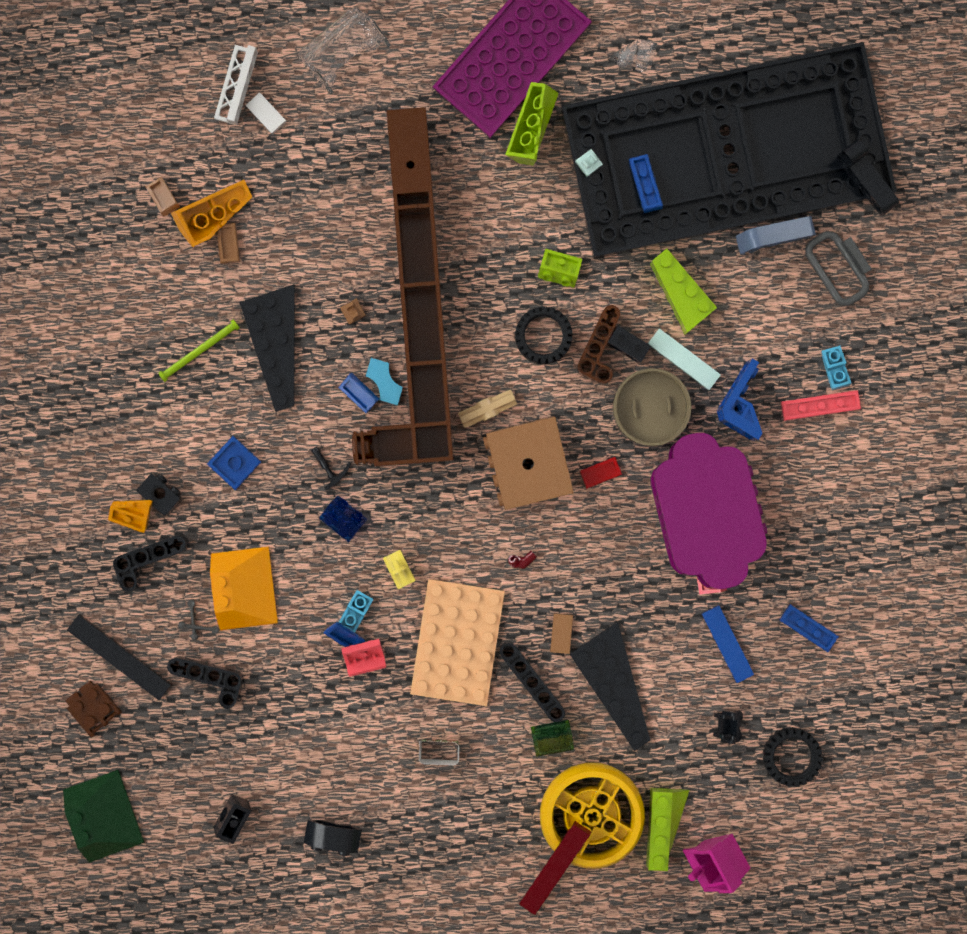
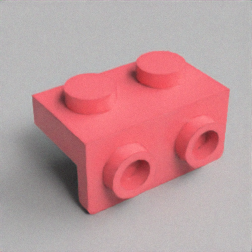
[341,639,386,677]

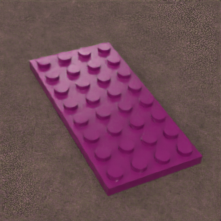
[432,0,592,139]

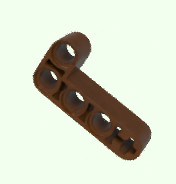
[577,305,620,385]

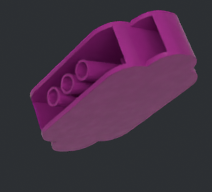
[650,433,768,589]

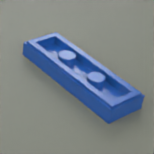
[629,154,663,213]
[779,604,839,652]

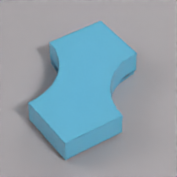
[366,358,403,406]

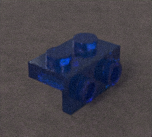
[319,496,367,543]

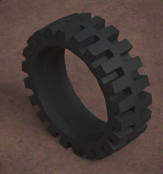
[515,306,572,365]
[763,727,823,787]

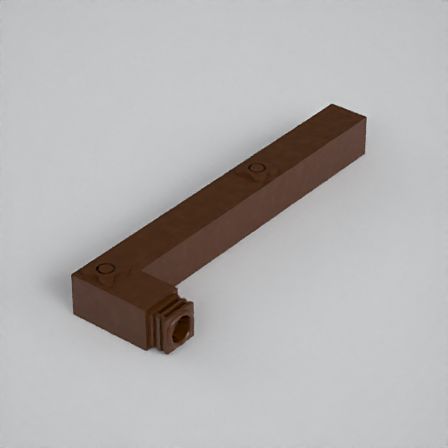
[352,107,454,467]

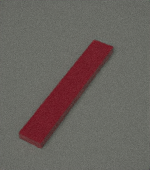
[519,821,592,915]

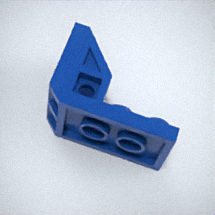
[717,358,763,441]

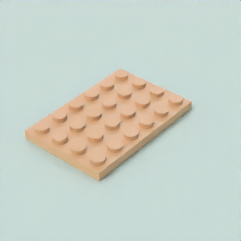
[410,579,505,706]

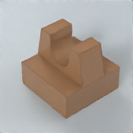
[340,298,366,325]

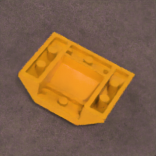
[210,547,278,630]

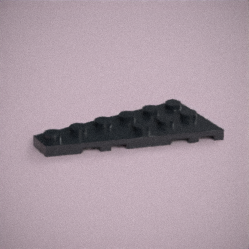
[239,284,295,412]
[570,622,650,751]

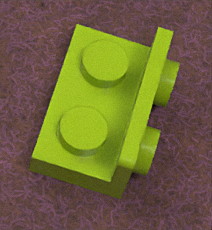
[538,249,582,288]

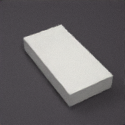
[246,92,286,135]

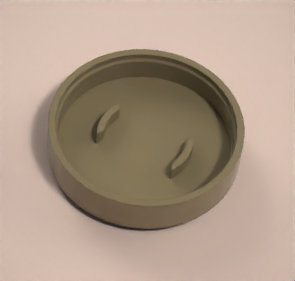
[612,368,691,446]

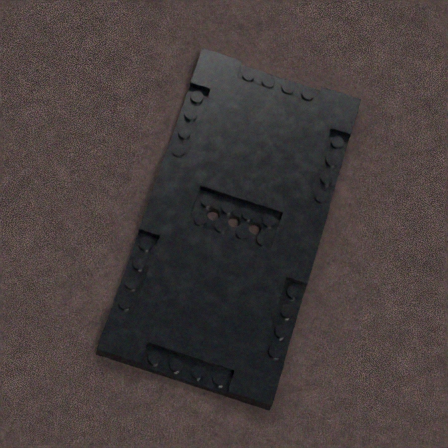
[561,42,897,259]

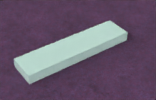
[648,328,721,391]

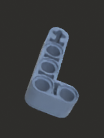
[735,216,816,255]

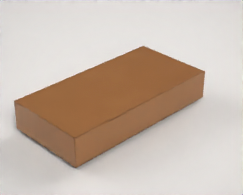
[145,176,180,217]
[217,223,240,264]
[550,613,573,654]

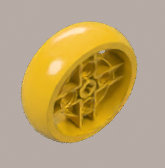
[540,762,645,869]

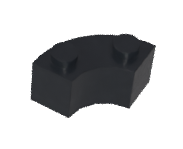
[304,820,362,856]

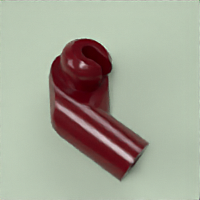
[508,551,537,569]

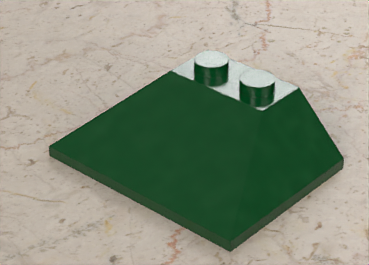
[63,770,144,863]

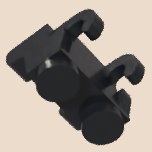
[713,710,743,744]

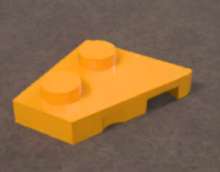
[108,500,153,533]

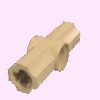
[458,389,517,428]

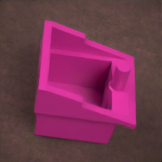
[682,833,750,893]

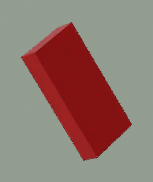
[579,457,622,489]

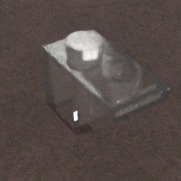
[613,39,657,72]

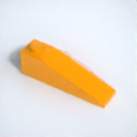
[171,180,252,247]

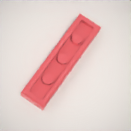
[781,390,861,421]

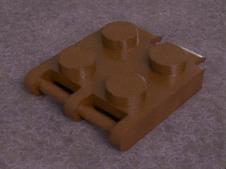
[65,680,122,738]

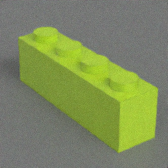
[505,82,559,166]
[646,788,690,871]

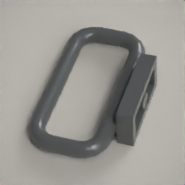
[805,231,872,306]

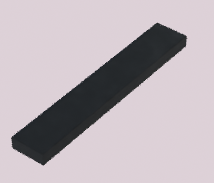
[67,614,172,700]

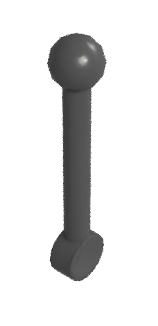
[187,600,198,640]
[178,621,219,634]

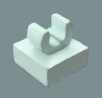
[575,149,603,177]

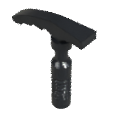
[311,446,351,491]

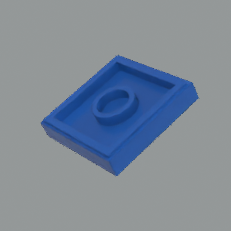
[207,436,261,490]

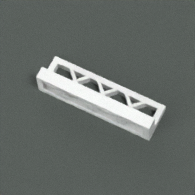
[214,45,258,126]

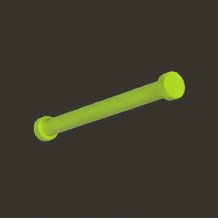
[158,319,240,382]

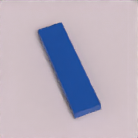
[701,605,754,683]

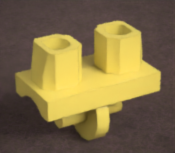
[383,550,416,589]

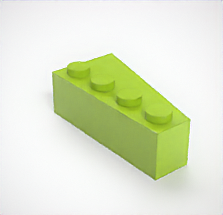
[650,249,717,335]

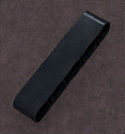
[500,641,565,722]

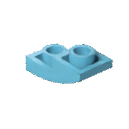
[821,346,851,390]
[339,590,374,632]

